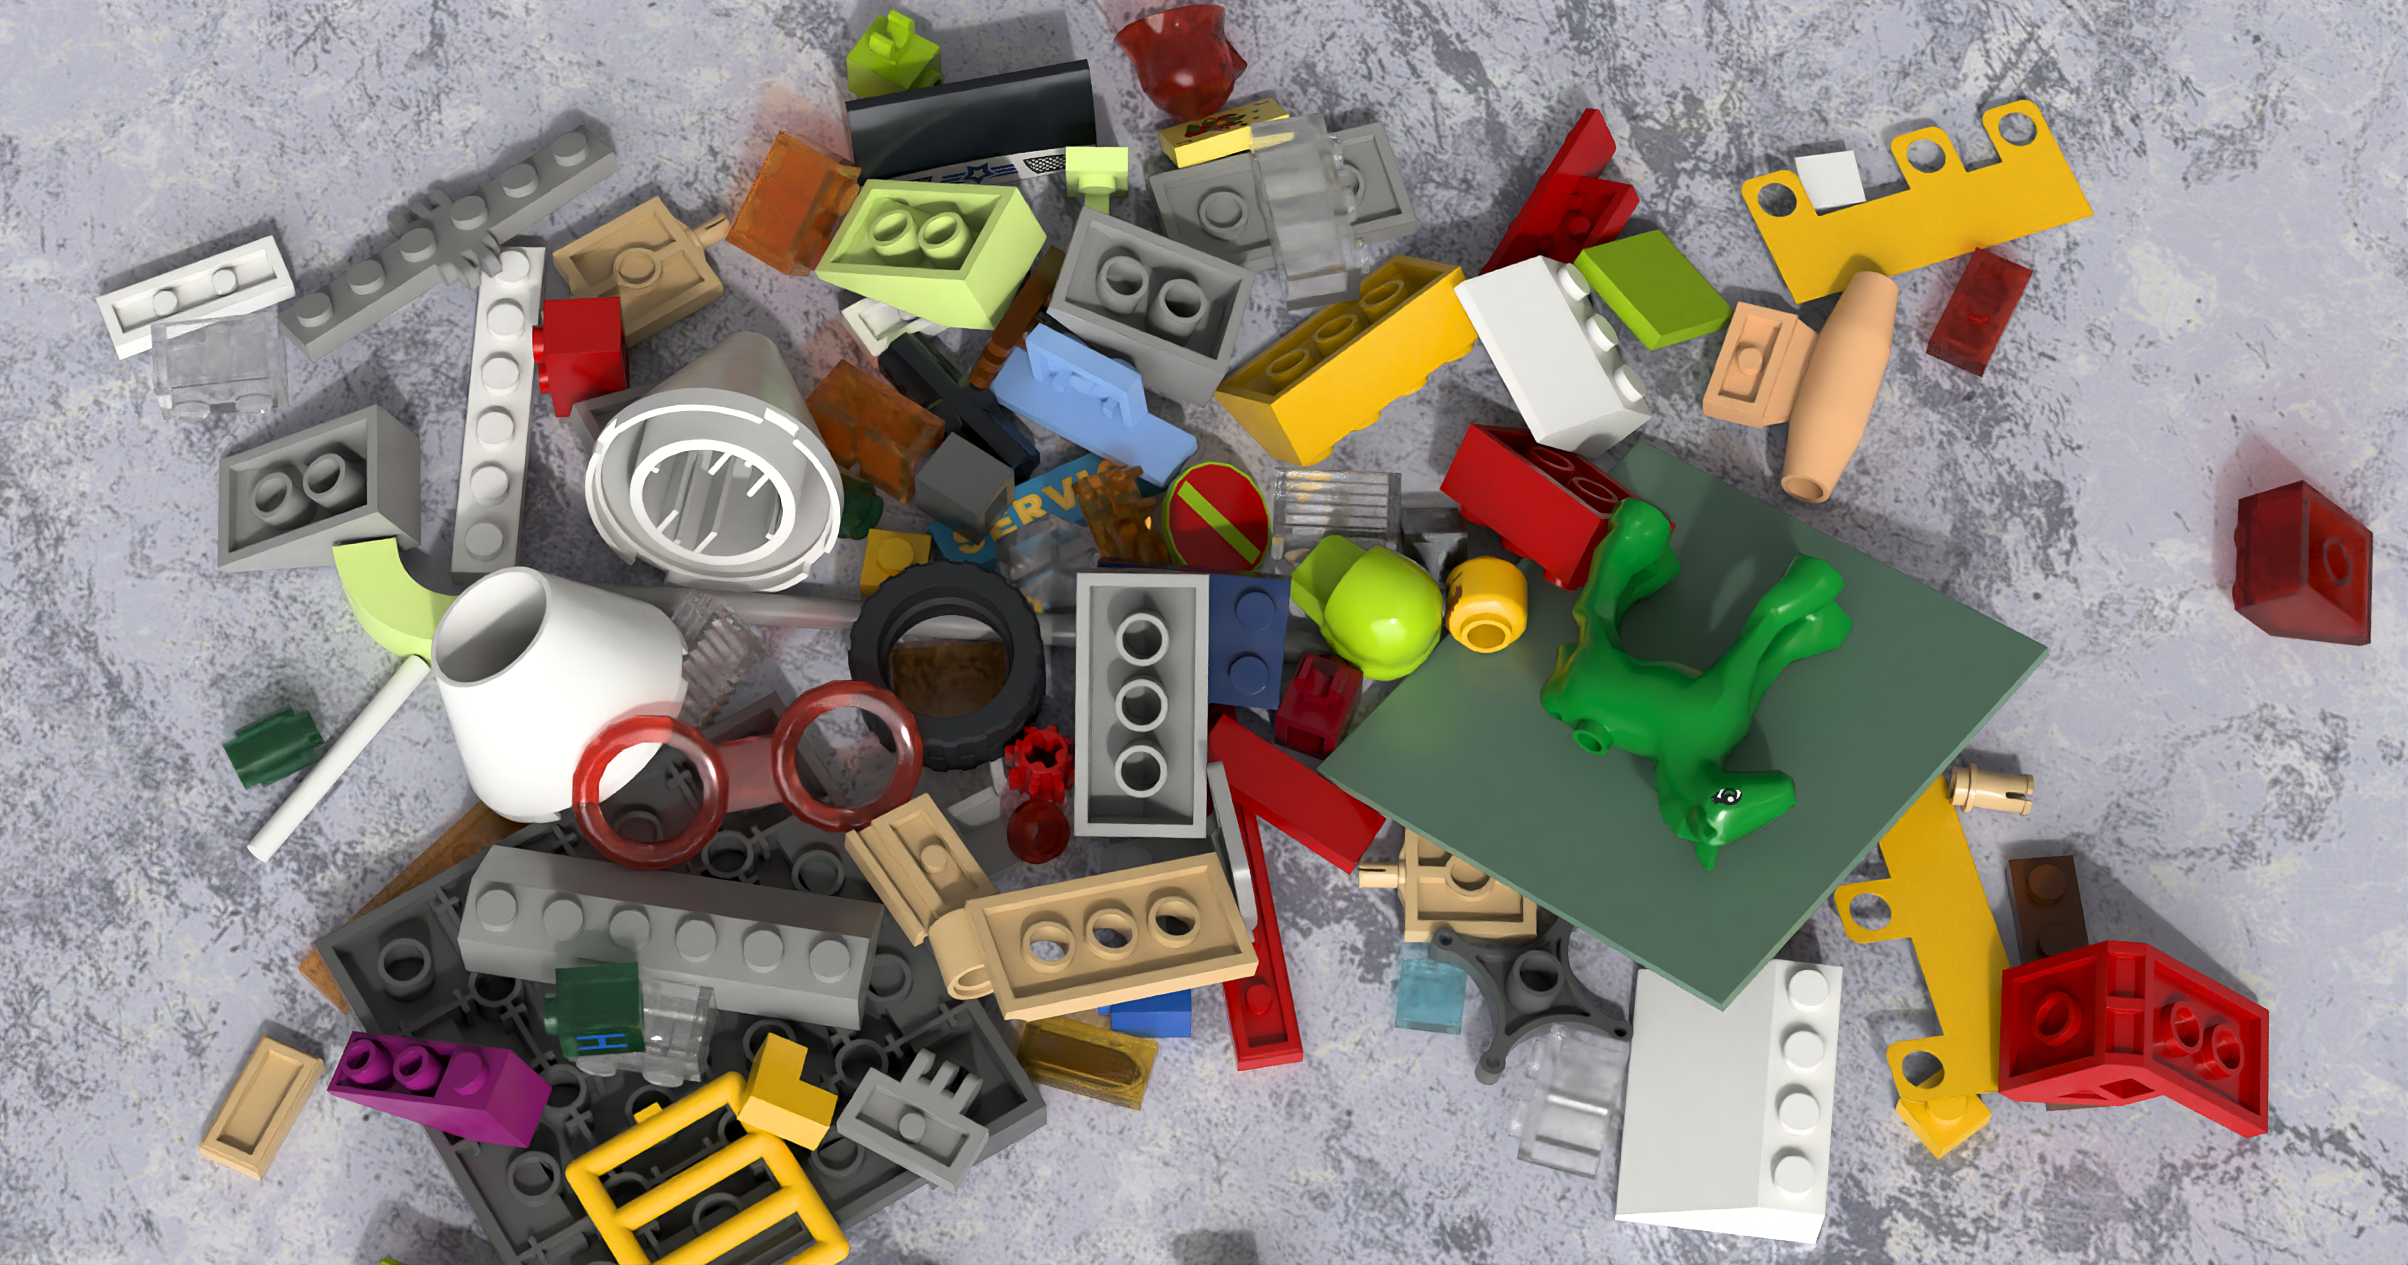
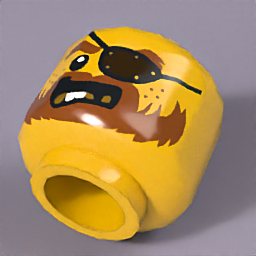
[1445,556,1528,653]

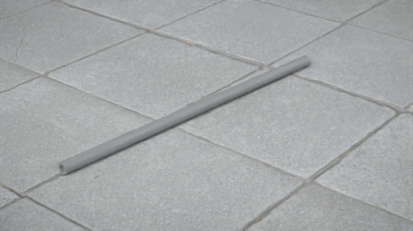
[573,580,1333,663]

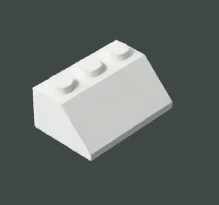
[1453,255,1653,459]

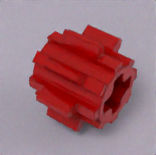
[1005,723,1075,807]

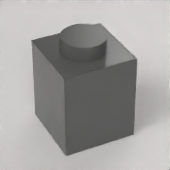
[913,432,1015,546]

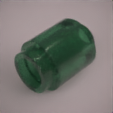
[222,703,325,790]

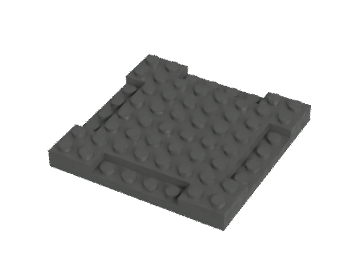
[313,691,1047,1265]

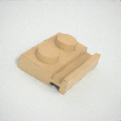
[844,793,998,947]

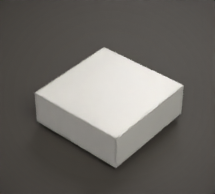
[1792,150,1866,216]

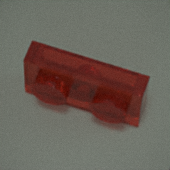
[1926,247,2033,377]

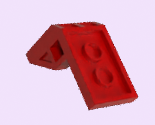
[1998,940,2269,1138]

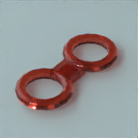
[571,680,924,869]

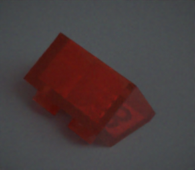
[2232,480,2373,646]

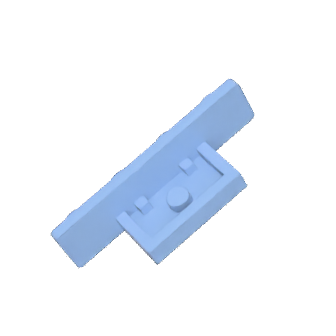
[967,323,1198,488]

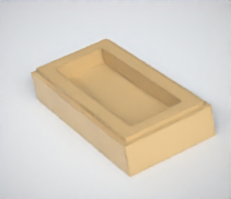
[198,1034,325,1181]

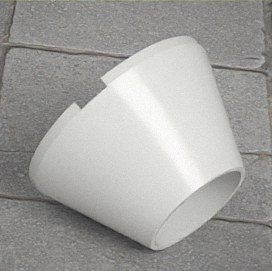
[430,566,688,823]

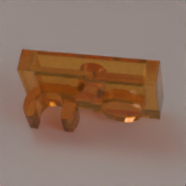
[1071,465,1173,563]

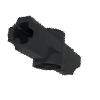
[878,331,1040,486]

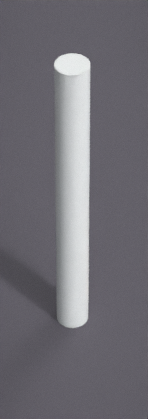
[247,654,431,862]

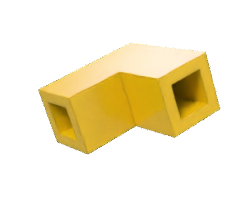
[736,1032,838,1151]

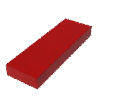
[1207,713,1387,875]

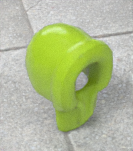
[1290,535,1444,681]

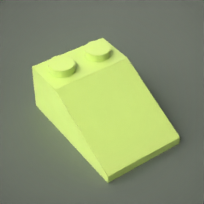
[814,179,1047,330]

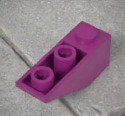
[327,1031,553,1148]

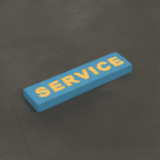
[927,452,1180,571]

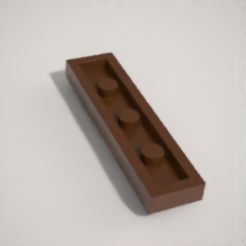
[2005,855,2111,1111]

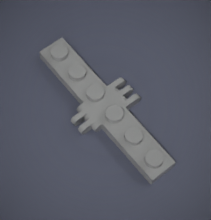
[276,125,620,363]

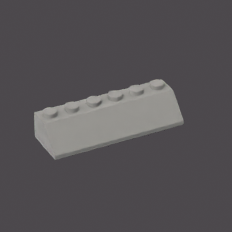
[457,845,884,1031]

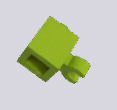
[846,9,945,98]

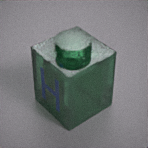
[544,962,646,1058]

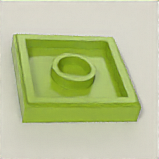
[1573,229,1735,351]

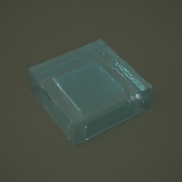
[1395,958,1467,1035]

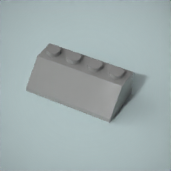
[1074,567,1210,838]

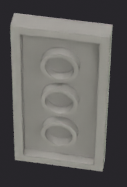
[1148,121,1418,272]

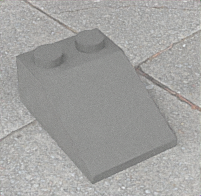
[1046,205,1257,408]
[218,404,421,573]

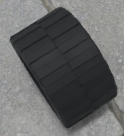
[848,558,1047,772]

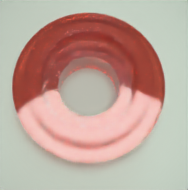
[1007,799,1070,864]

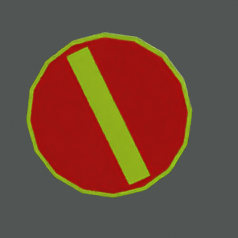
[1161,461,1271,572]

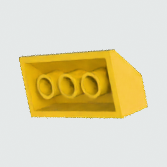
[1213,254,1479,467]

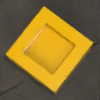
[860,528,933,596]
[1895,1068,1992,1160]

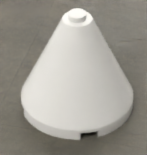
[585,331,844,594]

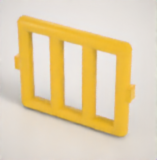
[565,1071,850,1265]

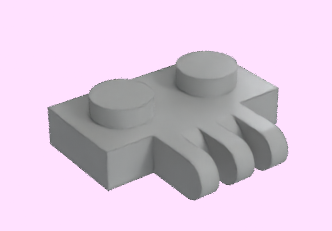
[836,1048,989,1194]

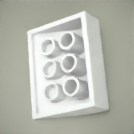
[1614,959,1843,1244]

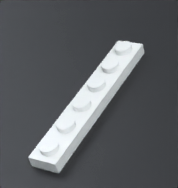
[451,246,548,584]

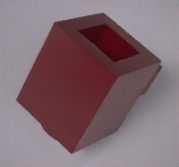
[1274,651,1364,761]

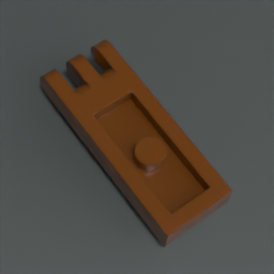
[969,245,1066,389]

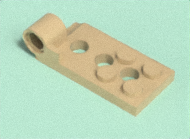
[928,852,1259,1022]

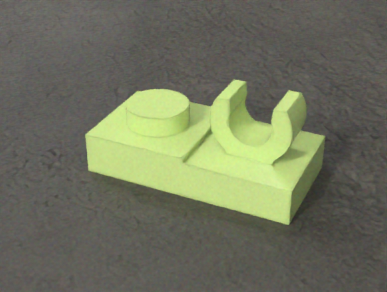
[1066,147,1128,215]

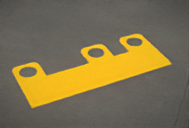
[1741,100,2095,305]
[1834,773,2011,1103]

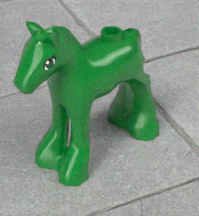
[1540,497,1853,872]

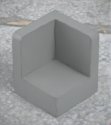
[941,786,1023,881]

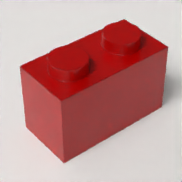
[532,297,630,418]

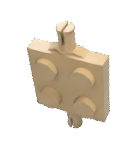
[540,195,734,349]
[1358,827,1538,945]

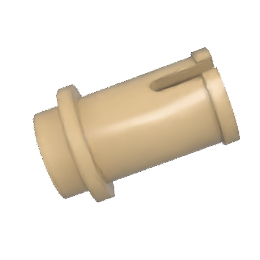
[1948,762,2034,816]

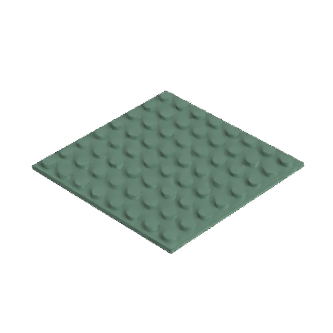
[1316,439,2049,1012]

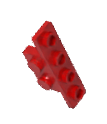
[1478,108,1640,276]

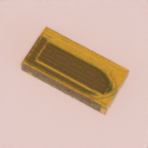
[1016,1016,1159,1111]

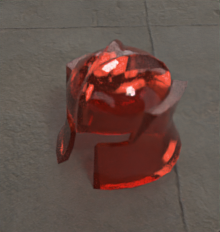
[1114,4,1248,123]

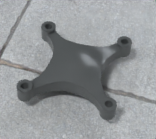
[1428,915,1634,1085]

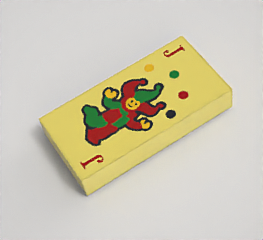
[1158,97,1293,168]

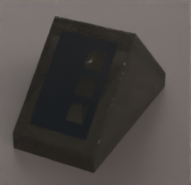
[1397,507,1467,625]

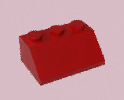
[1439,423,1676,591]

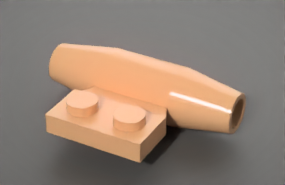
[1702,271,1899,503]

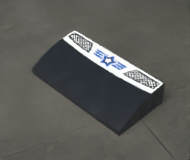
[845,59,1097,196]

